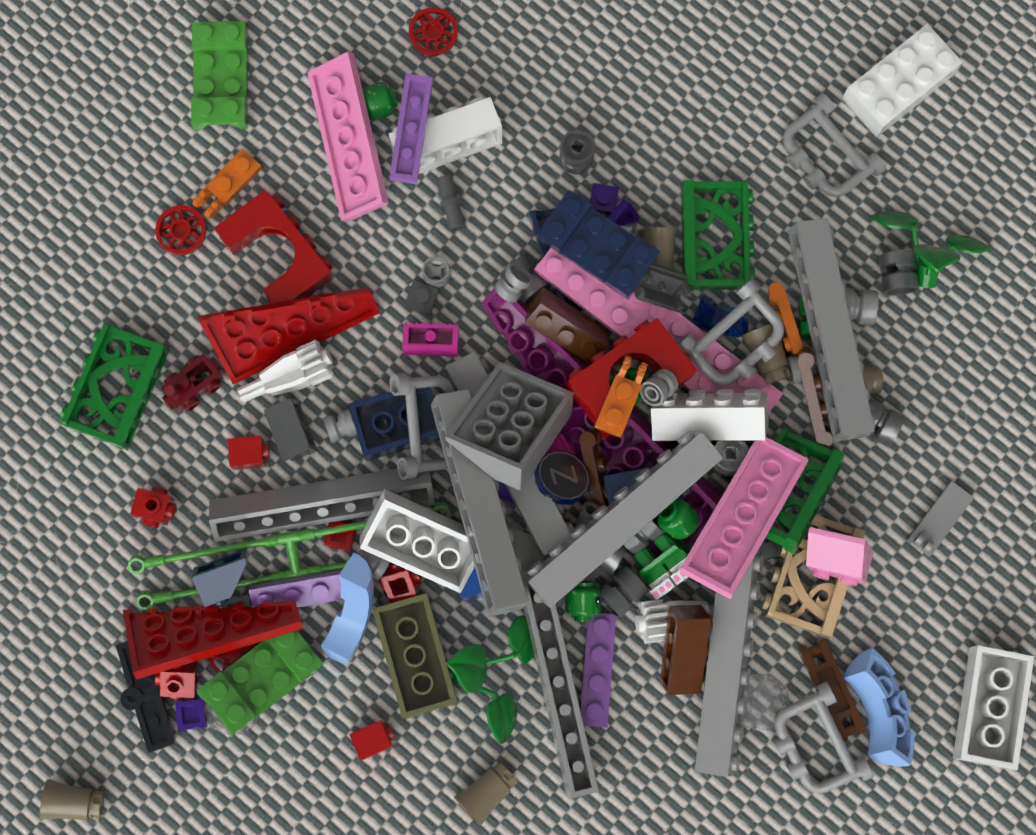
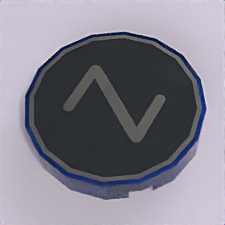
[534,450,590,505]

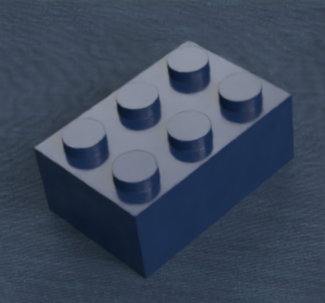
[349,387,440,461]

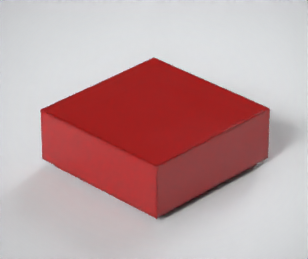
[323,521,356,552]

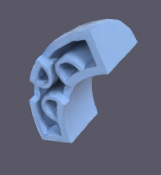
[321,553,374,664]
[843,648,915,767]

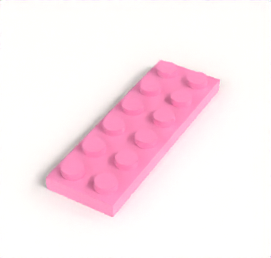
[307,52,389,222]
[680,437,809,600]

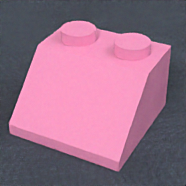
[806,527,874,586]

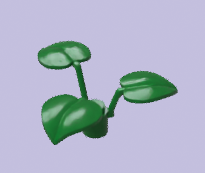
[868,211,993,288]
[446,615,535,744]

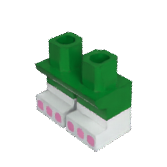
[634,532,691,600]

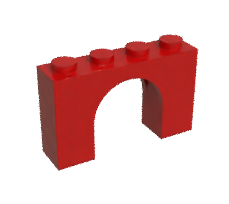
[214,189,333,303]
[566,318,698,440]

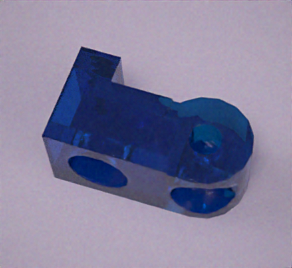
[692,296,749,338]

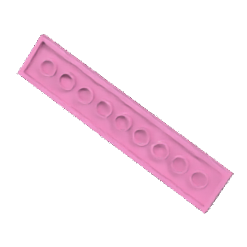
[533,248,783,414]

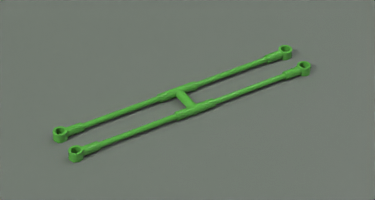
[128,502,450,610]

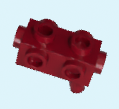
[160,353,224,412]

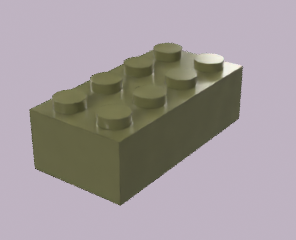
[372,593,458,720]

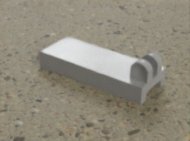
[906,481,974,557]

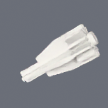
[237,340,333,403]
[635,599,714,644]

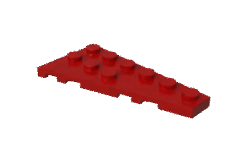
[197,287,380,385]
[122,601,303,680]

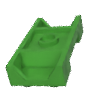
[191,21,248,130]
[197,631,323,737]

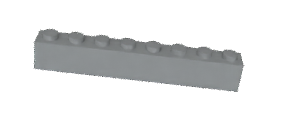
[788,218,876,442]
[445,352,574,561]
[431,389,529,617]
[524,431,723,608]
[209,468,435,542]
[695,549,763,777]
[520,571,599,799]

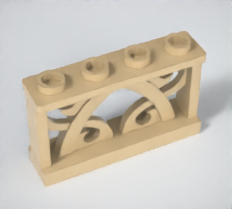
[762,512,866,639]

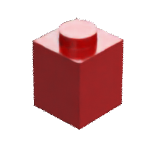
[227,436,270,470]
[349,720,396,761]

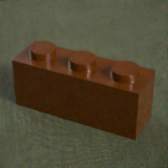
[525,288,609,365]
[660,605,713,695]

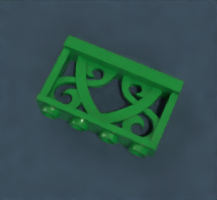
[681,180,755,291]
[60,323,169,451]
[766,427,845,554]

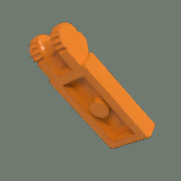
[192,148,262,219]
[767,281,803,357]
[594,355,648,438]

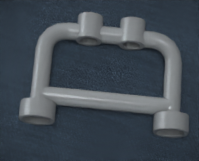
[783,93,886,197]
[678,277,784,385]
[390,373,455,480]
[774,681,874,794]

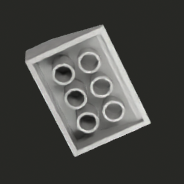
[445,362,574,491]

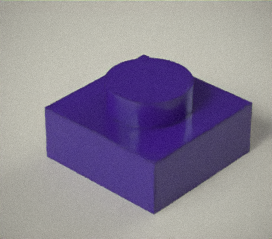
[590,183,619,215]
[608,199,640,232]
[175,699,208,731]

